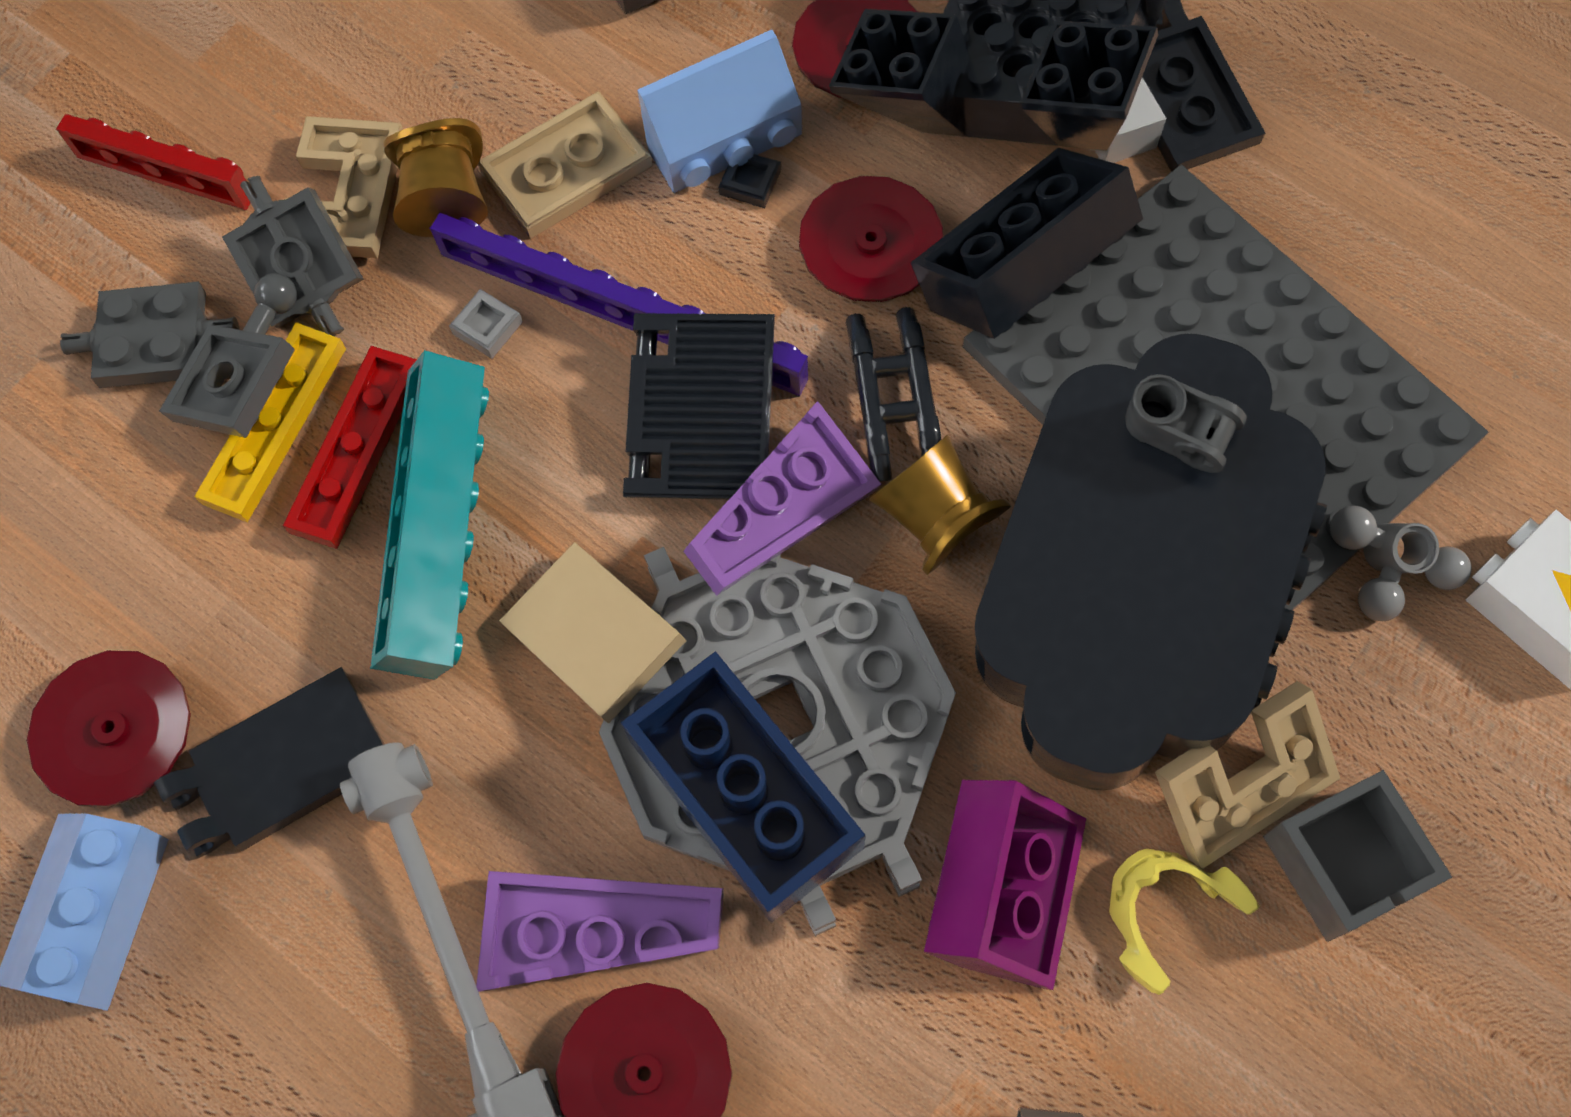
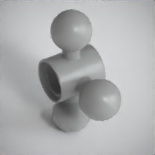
[1330,505,1472,621]

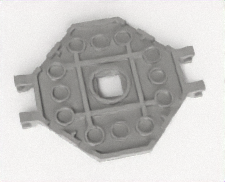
[599,547,956,936]

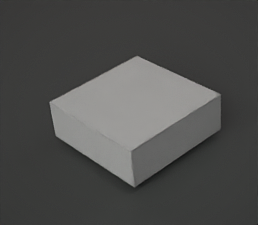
[449,289,523,359]

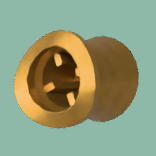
[383,118,488,237]
[869,435,1012,575]

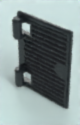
[623,313,775,500]

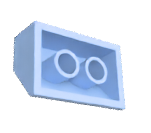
[637,29,802,193]
[0,814,169,1011]

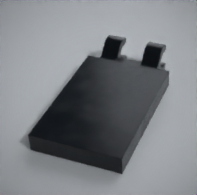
[1142,0,1266,172]
[154,667,385,858]

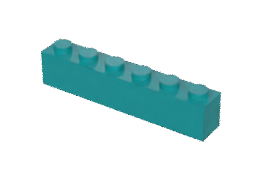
[370,350,489,680]

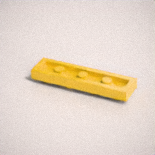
[194,323,346,523]

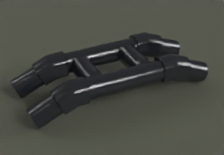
[846,307,941,482]

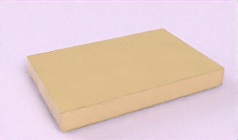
[478,91,653,239]
[499,542,686,724]

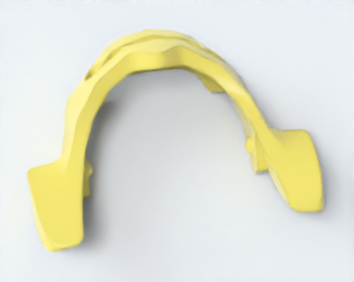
[1109,848,1260,995]

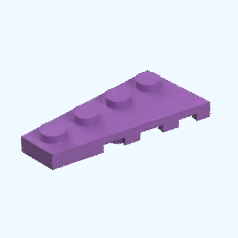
[683,401,882,596]
[476,871,724,992]

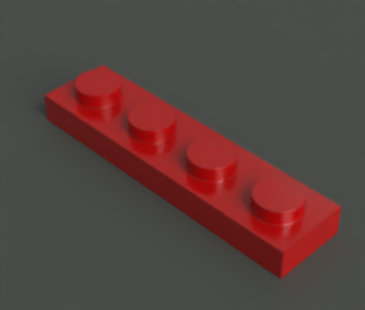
[56,113,251,211]
[283,346,417,549]

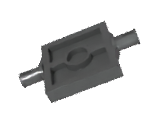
[222,176,364,336]
[60,282,240,388]

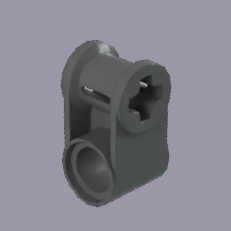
[1125,374,1247,473]

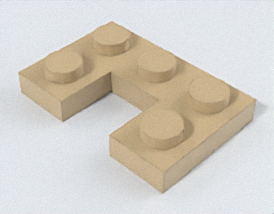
[285,116,403,258]
[1155,681,1340,870]

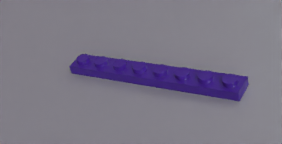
[430,213,808,397]

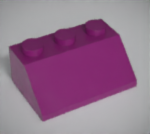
[924,780,1087,990]

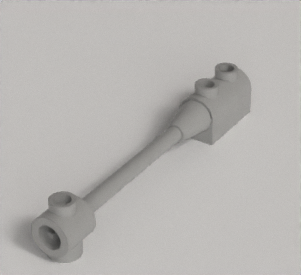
[340,743,564,1117]

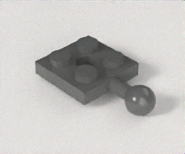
[159,273,297,438]

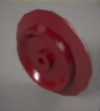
[792,0,918,98]
[799,176,943,302]
[26,650,191,807]
[556,983,732,1117]

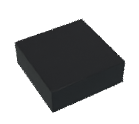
[718,154,781,208]

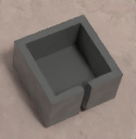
[1263,770,1452,942]

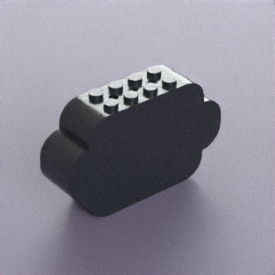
[975,334,1327,790]

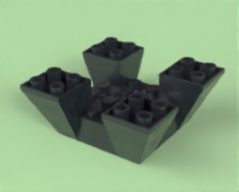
[829,0,1167,151]

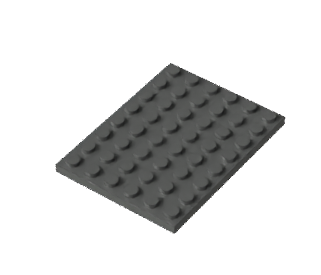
[963,164,1489,611]

